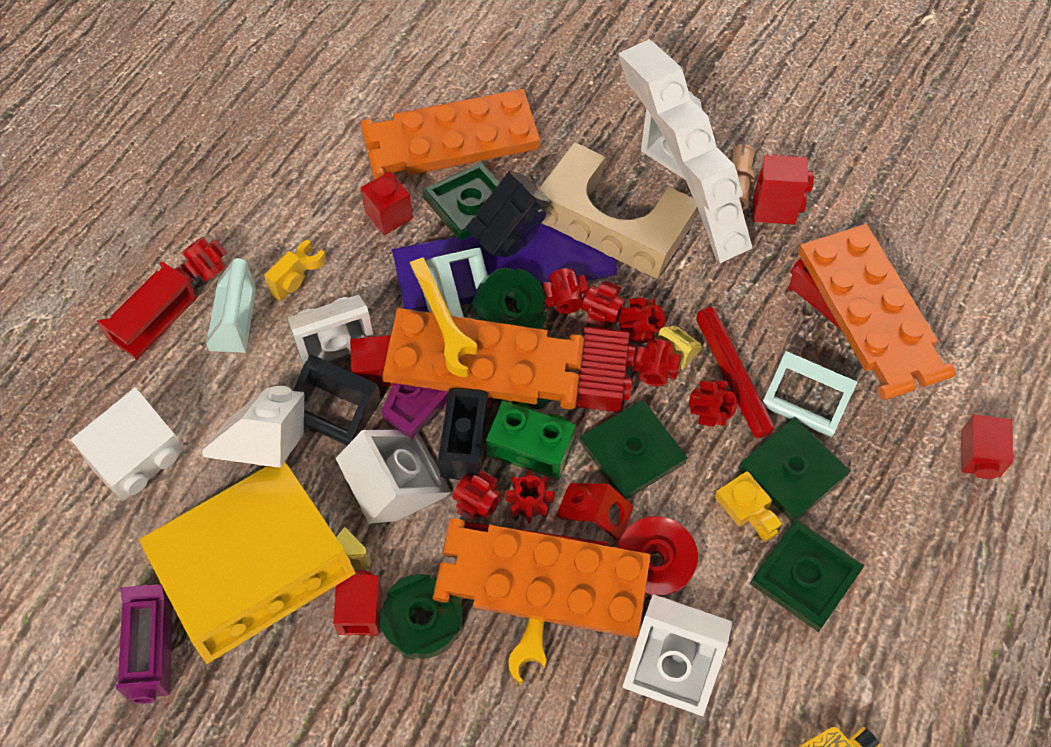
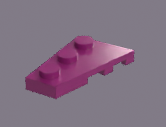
[381,311,449,439]

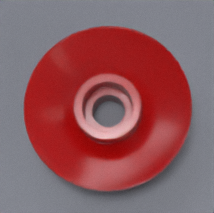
[617,516,698,596]

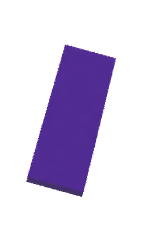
[392,210,618,312]

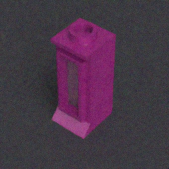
[116,584,173,704]

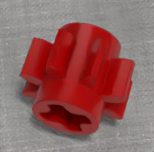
[180,237,227,282]
[543,268,589,314]
[581,280,626,329]
[619,297,665,343]
[633,340,681,386]
[689,380,737,427]
[452,470,502,522]
[505,470,554,523]

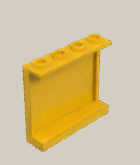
[138,462,356,664]

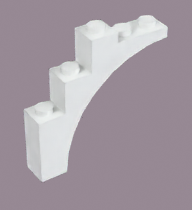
[618,39,752,263]

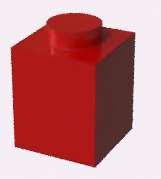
[361,171,413,235]
[350,335,394,387]
[961,414,1013,479]
[333,570,382,636]

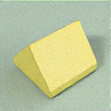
[657,325,703,371]
[336,527,370,570]

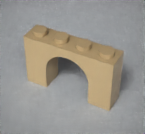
[539,142,698,279]

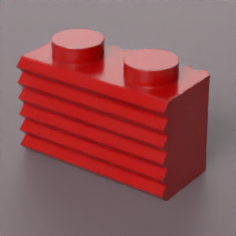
[753,153,814,225]
[576,327,636,413]

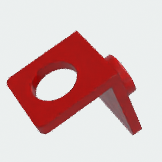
[556,483,633,540]

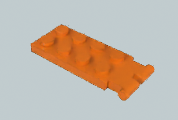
[360,89,540,180]
[798,224,956,401]
[383,308,584,409]
[432,518,651,638]

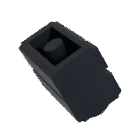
[466,170,551,258]
[438,388,489,480]

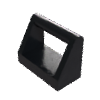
[293,354,381,446]

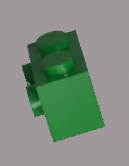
[486,400,576,480]

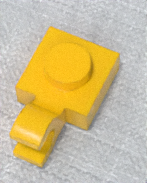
[264,240,326,302]
[715,471,782,542]

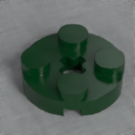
[472,267,547,329]
[379,574,463,660]

